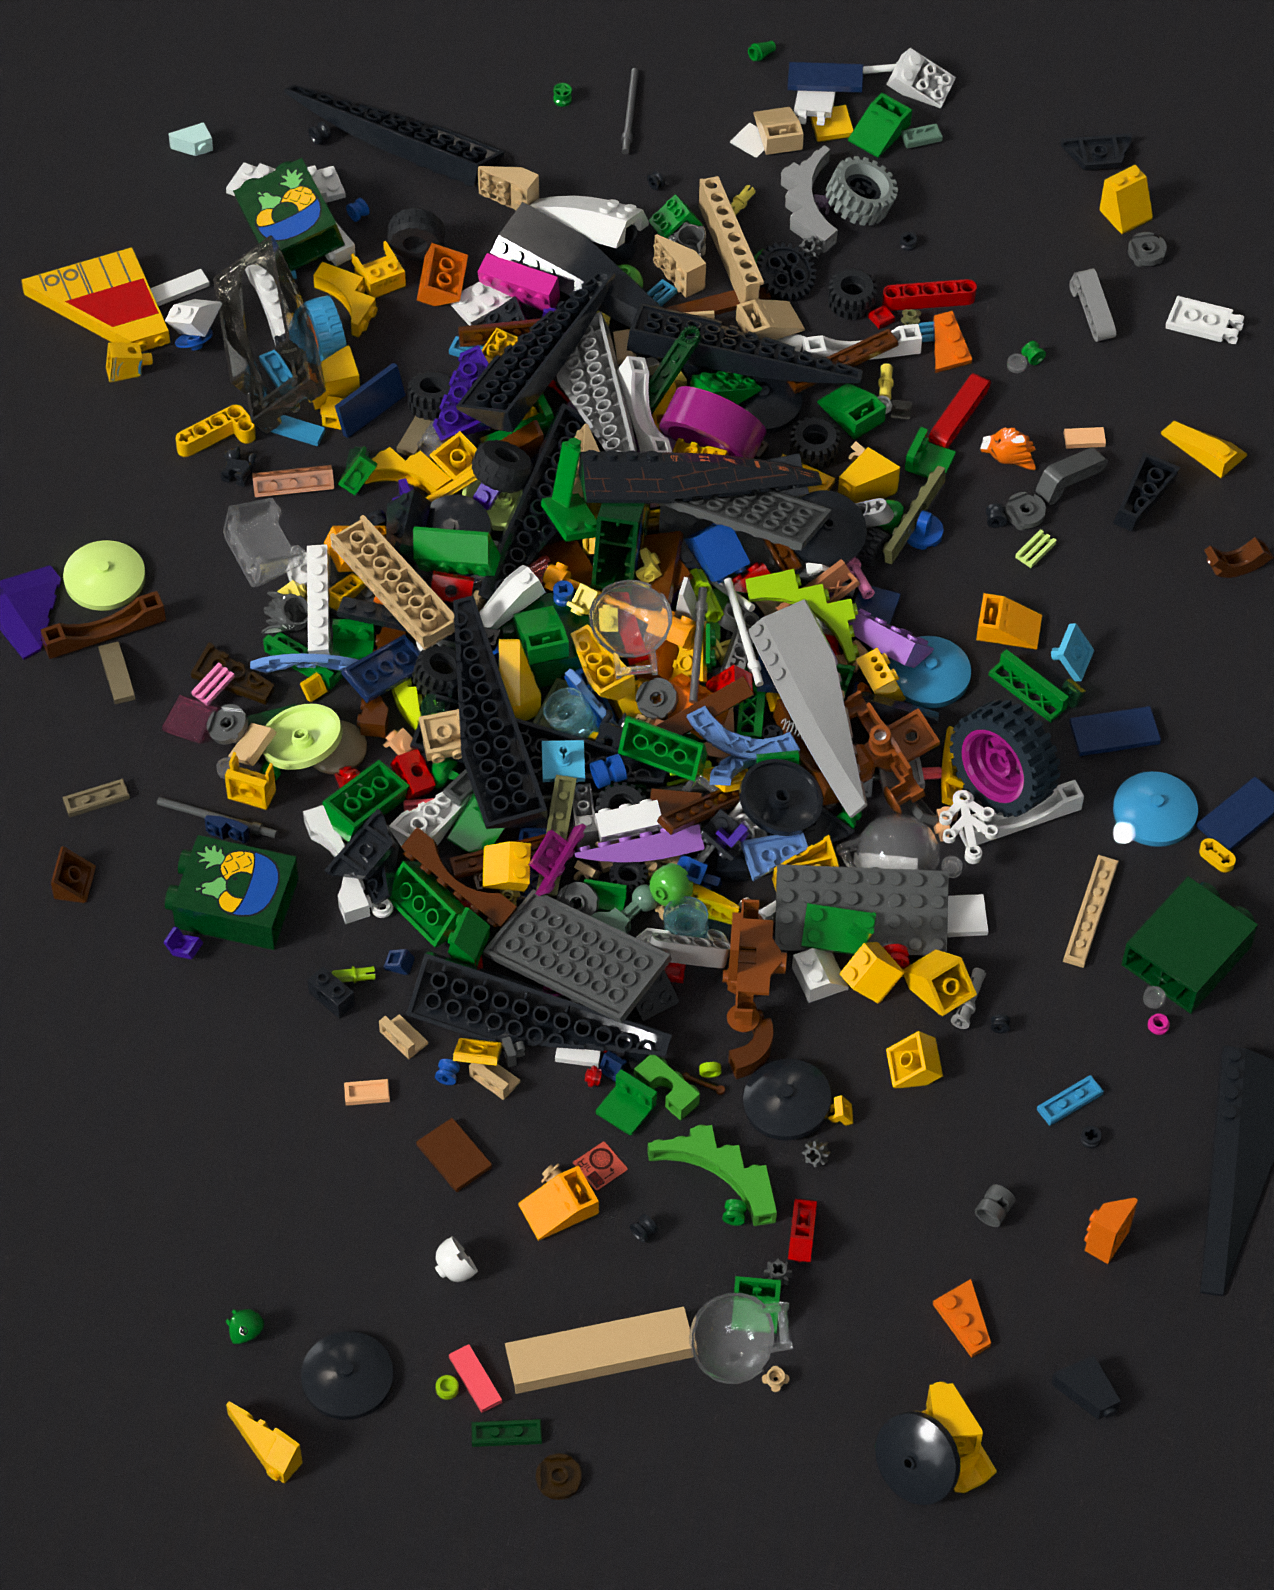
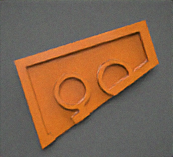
[933,311,972,373]
[933,1279,991,1358]

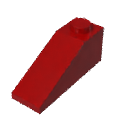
[788,1199,817,1262]

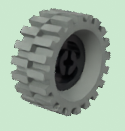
[826,156,898,226]

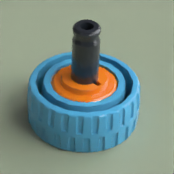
[274,295,347,362]

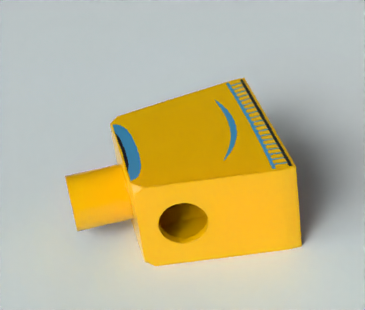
[106,342,153,382]

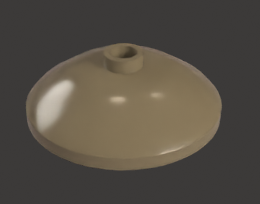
[312,720,367,774]

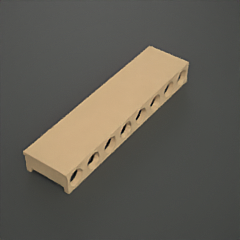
[699,176,764,304]
[330,515,455,650]
[505,1307,695,1394]

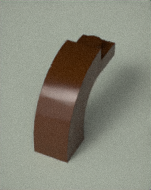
[1204,537,1274,578]
[728,1002,773,1079]

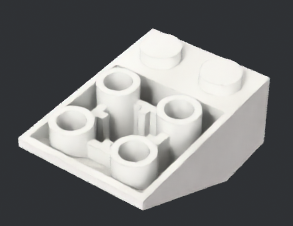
[887,48,956,108]

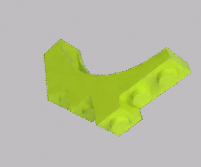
[745,569,859,665]

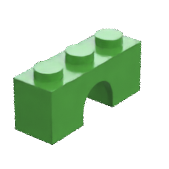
[634,1055,700,1121]

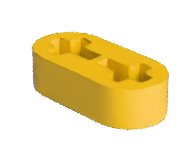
[1199,838,1236,873]

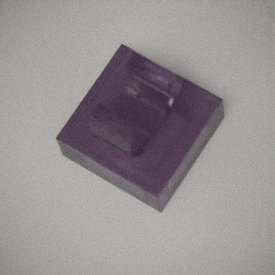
[814,194,833,215]

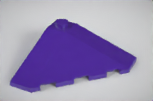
[433,345,491,442]
[0,565,61,660]

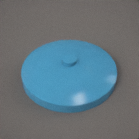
[889,636,971,708]
[1113,771,1198,847]

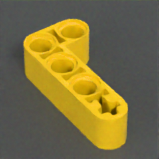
[175,405,256,457]

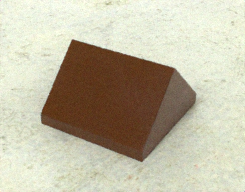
[51,846,96,903]

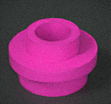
[1148,1014,1170,1035]

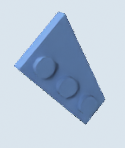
[741,833,808,881]

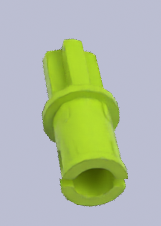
[332,966,375,984]

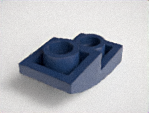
[204,815,250,844]

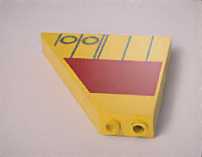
[21,247,170,352]

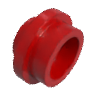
[585,1065,602,1087]

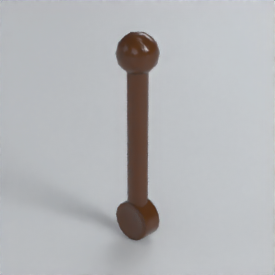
[682,1072,725,1095]

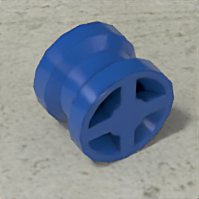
[346,198,370,222]
[553,580,574,607]
[435,1059,460,1085]

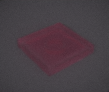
[162,695,218,744]

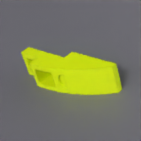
[391,678,423,731]

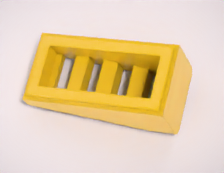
[329,573,366,611]

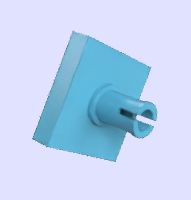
[1051,623,1094,682]
[542,740,585,782]

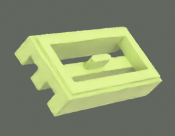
[1015,529,1057,568]

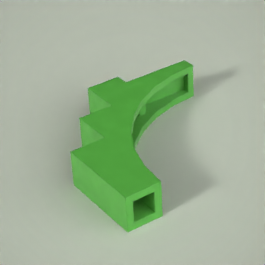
[648,1125,777,1226]

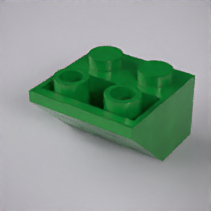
[448,907,490,966]
[731,1276,781,1333]

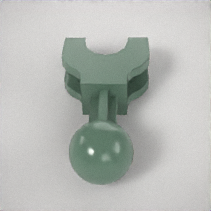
[591,884,658,933]

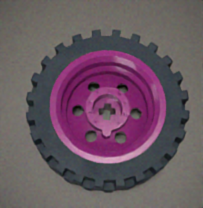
[950,699,1060,818]

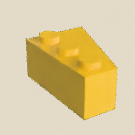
[772,835,839,891]

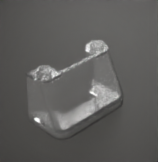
[223,498,306,587]

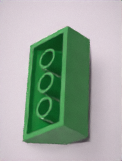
[413,527,501,576]
[618,716,708,782]
[322,760,410,842]
[387,861,465,947]

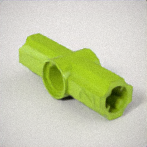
[690,568,724,623]

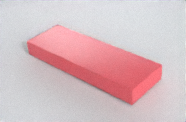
[449,1344,502,1413]

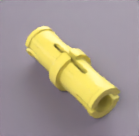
[731,185,755,216]
[878,364,894,400]

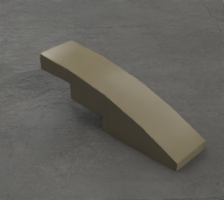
[98,642,135,704]

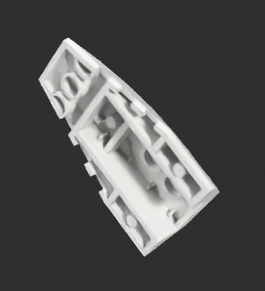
[530,196,649,248]

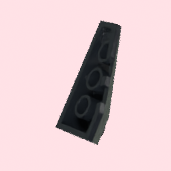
[854,692,939,725]
[364,826,399,905]

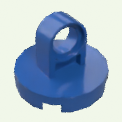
[907,510,944,550]

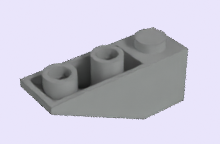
[572,783,597,848]

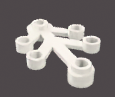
[939,790,998,864]

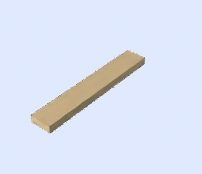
[1063,855,1118,968]

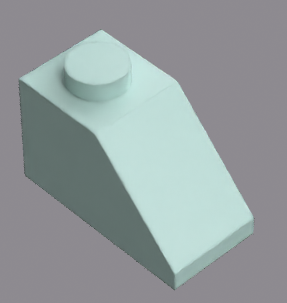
[168,122,213,156]

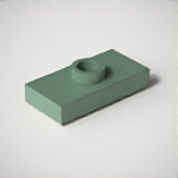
[901,123,943,149]

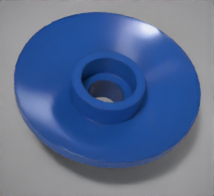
[175,329,213,350]

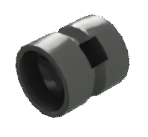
[975,1184,1016,1227]

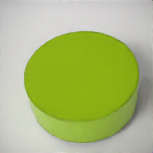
[699,1062,722,1078]
[436,1375,459,1400]

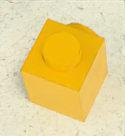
[320,396,343,430]

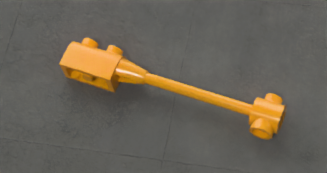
[543,562,695,650]

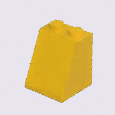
[1100,165,1153,234]
[306,345,360,410]
[838,447,900,503]
[903,950,977,1016]
[926,1382,983,1454]

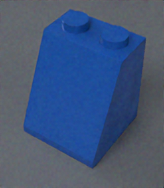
[684,523,750,584]

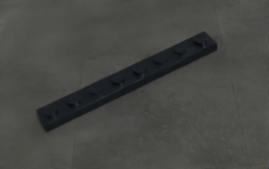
[337,596,501,651]

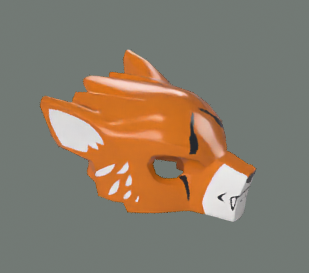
[980,427,1036,470]

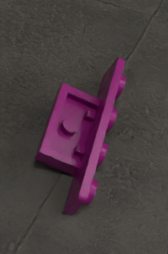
[528,823,586,896]

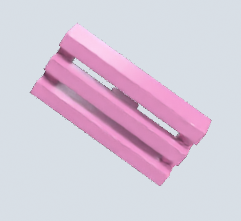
[191,662,235,706]

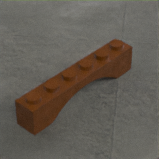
[40,591,166,659]
[357,627,407,738]
[773,699,840,805]
[401,827,518,928]

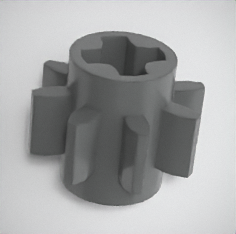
[799,236,824,261]
[802,1138,831,1168]
[764,1258,792,1285]

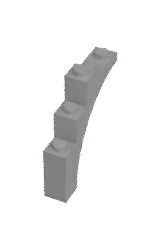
[781,145,838,253]

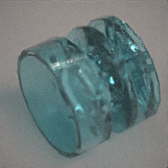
[543,687,597,739]
[663,896,709,938]

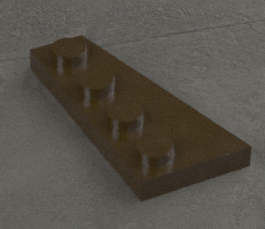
[191,642,275,705]

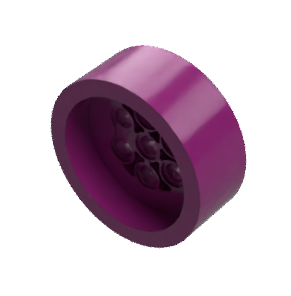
[659,386,767,459]

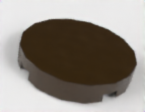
[535,1453,582,1500]

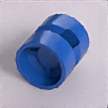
[590,754,627,789]

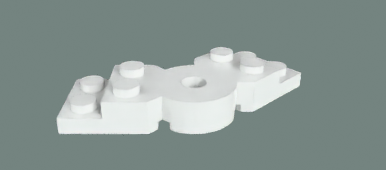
[226,162,346,203]

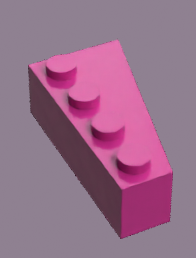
[478,253,560,312]

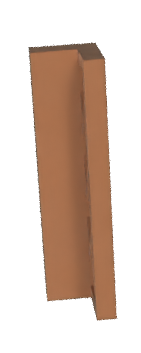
[252,465,334,497]
[776,559,860,611]

